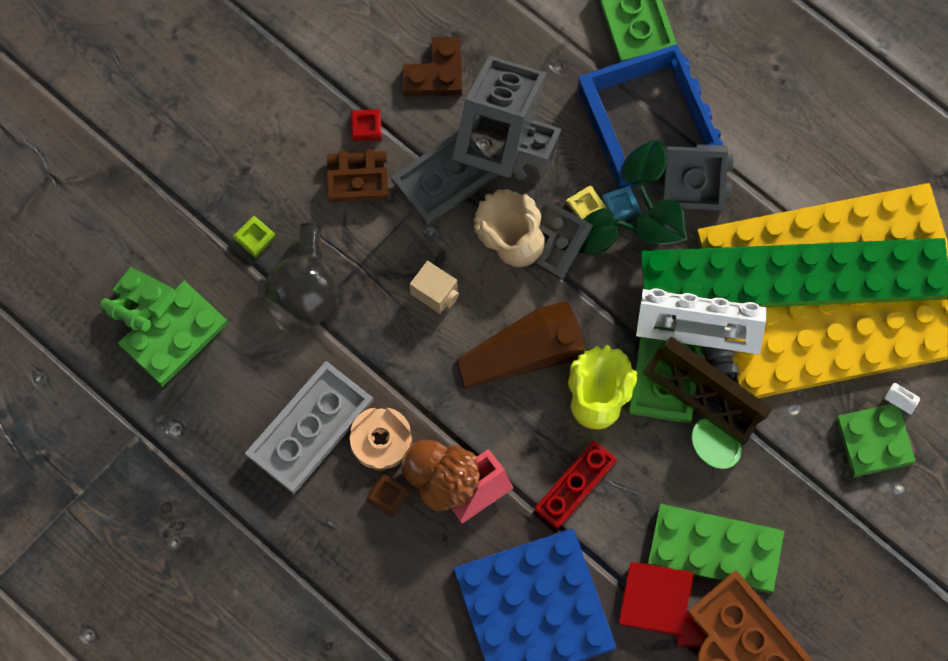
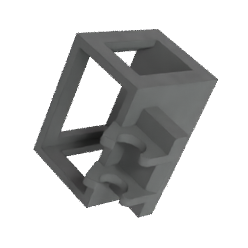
[452,55,562,180]

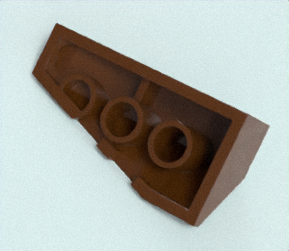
[457,301,585,389]

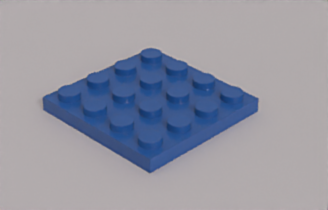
[454,528,617,661]

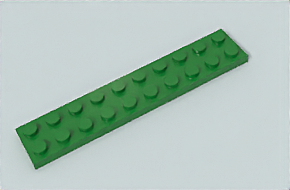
[640,238,948,307]

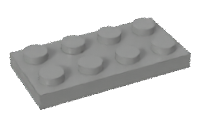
[245,361,374,495]

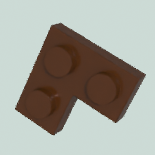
[403,37,462,96]

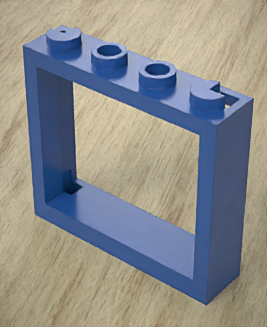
[577,44,723,189]

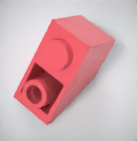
[451,449,514,524]

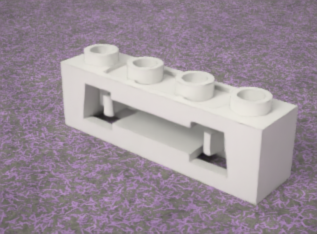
[636,289,766,354]

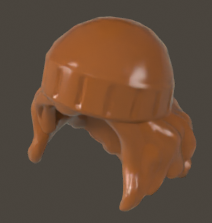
[402,440,480,511]

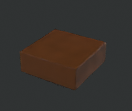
[366,473,410,517]

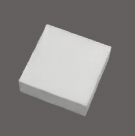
[884,383,920,415]

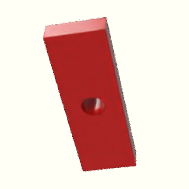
[533,440,618,531]

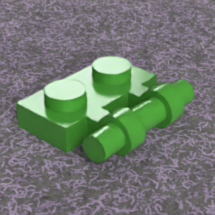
[100,267,178,331]

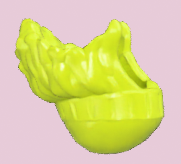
[568,345,637,430]

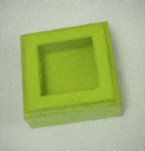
[233,216,276,259]

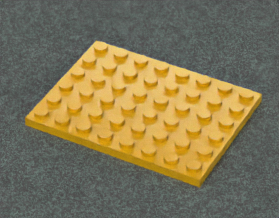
[696,183,948,398]

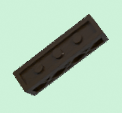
[642,336,772,445]

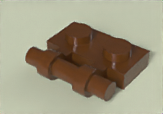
[327,149,389,202]

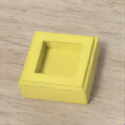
[565,185,607,219]

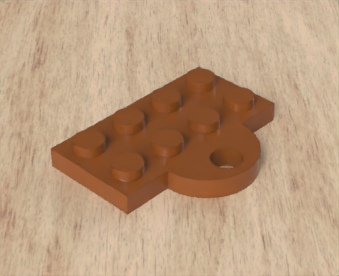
[686,570,813,661]

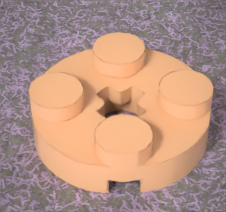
[349,408,412,472]

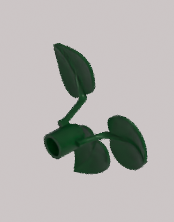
[578,140,687,255]

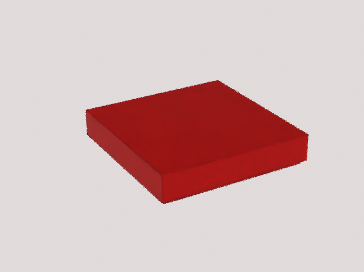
[619,562,694,637]

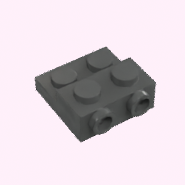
[664,145,733,211]

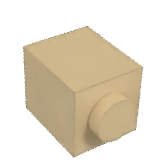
[410,260,459,314]

